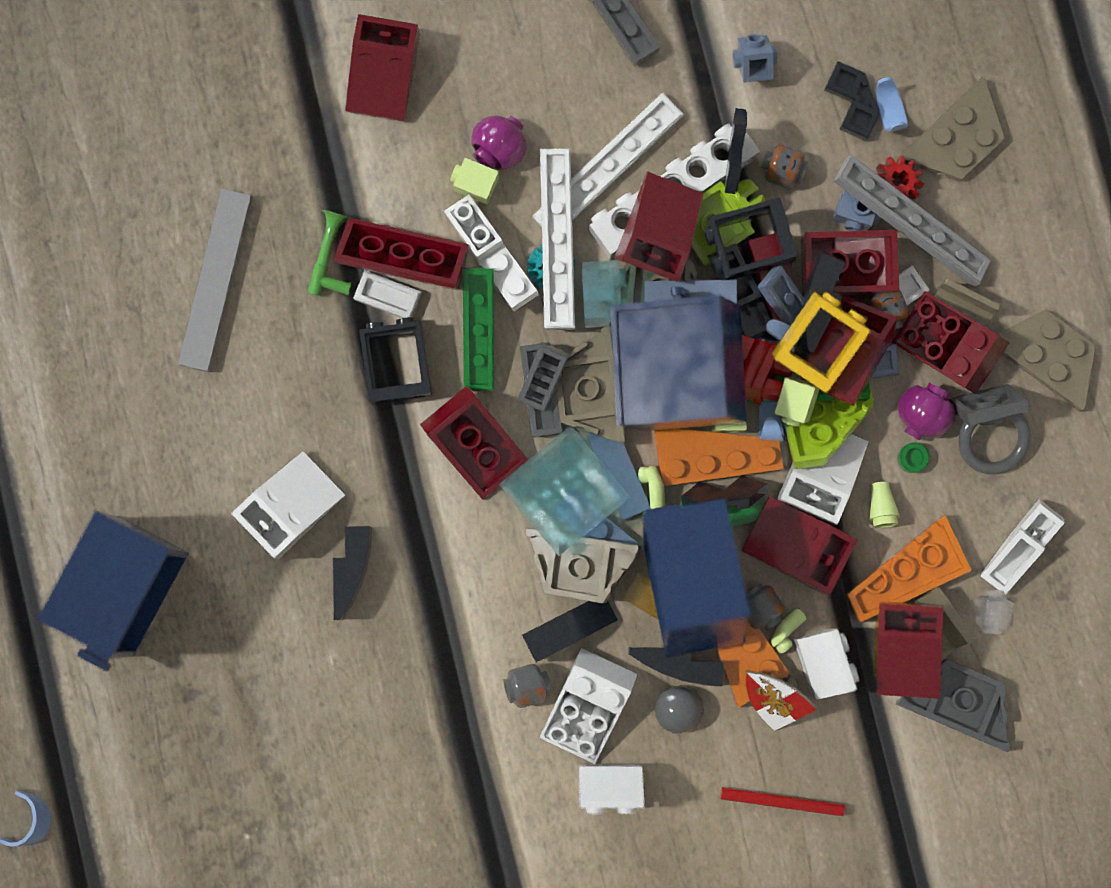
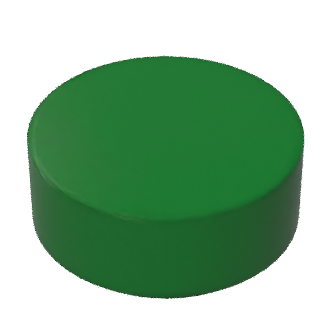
[897,442,930,473]

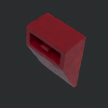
[345,14,420,122]
[614,171,703,282]
[892,291,1009,395]
[799,294,897,406]
[741,496,858,595]
[877,602,944,699]

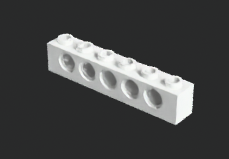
[589,123,760,260]

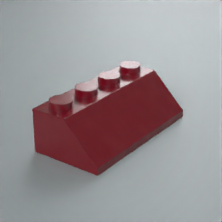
[334,218,468,291]

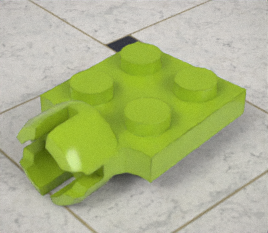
[691,179,766,266]

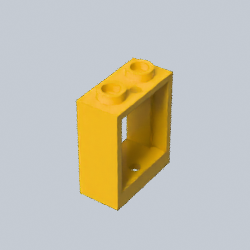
[772,292,870,393]

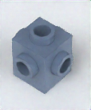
[732,34,777,83]
[833,190,880,231]

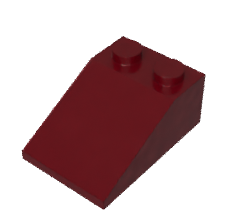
[801,230,900,297]
[420,386,530,500]

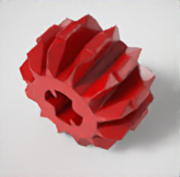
[876,155,924,200]

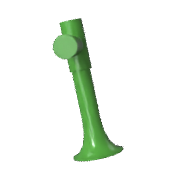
[307,209,352,296]

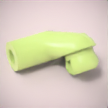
[638,465,665,509]
[771,609,806,654]

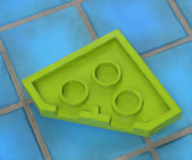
[784,382,874,469]

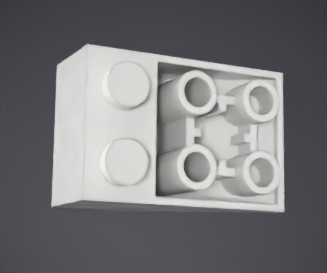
[777,434,868,525]
[231,451,346,559]
[539,648,637,764]

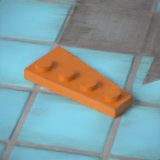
[653,428,783,487]
[846,515,972,622]
[716,622,790,708]

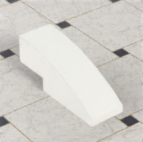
[981,499,1065,595]

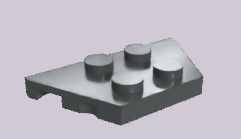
[896,659,1010,752]

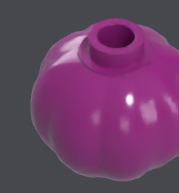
[471,115,527,170]
[898,382,956,440]

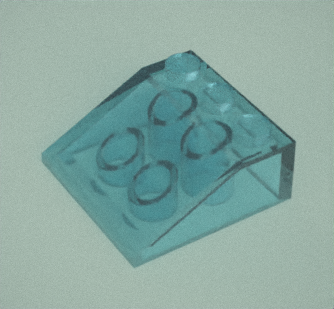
[499,425,630,556]

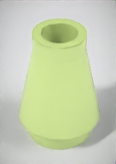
[869,482,900,528]

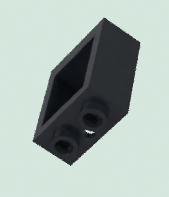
[704,197,798,280]
[359,317,432,405]

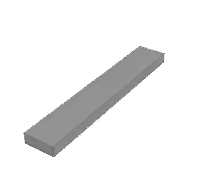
[833,155,991,287]
[178,188,252,372]

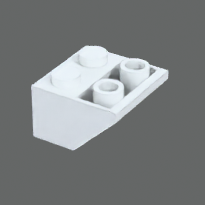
[793,628,859,700]
[579,764,644,814]

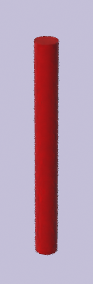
[720,787,845,817]

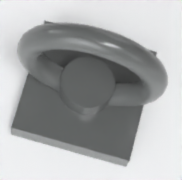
[949,384,1031,474]

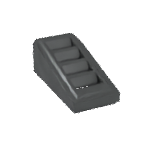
[517,342,570,412]

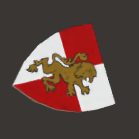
[746,670,817,731]

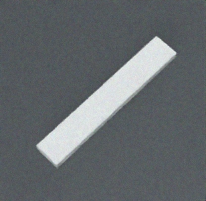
[532,93,683,227]
[540,149,575,330]

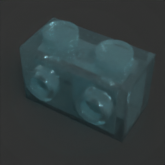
[582,260,627,328]

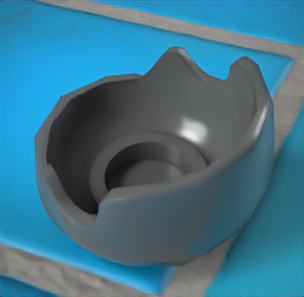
[655,685,704,733]

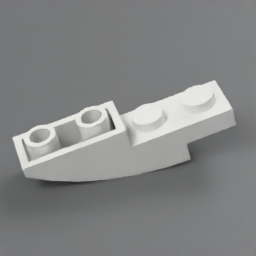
[444,194,539,312]

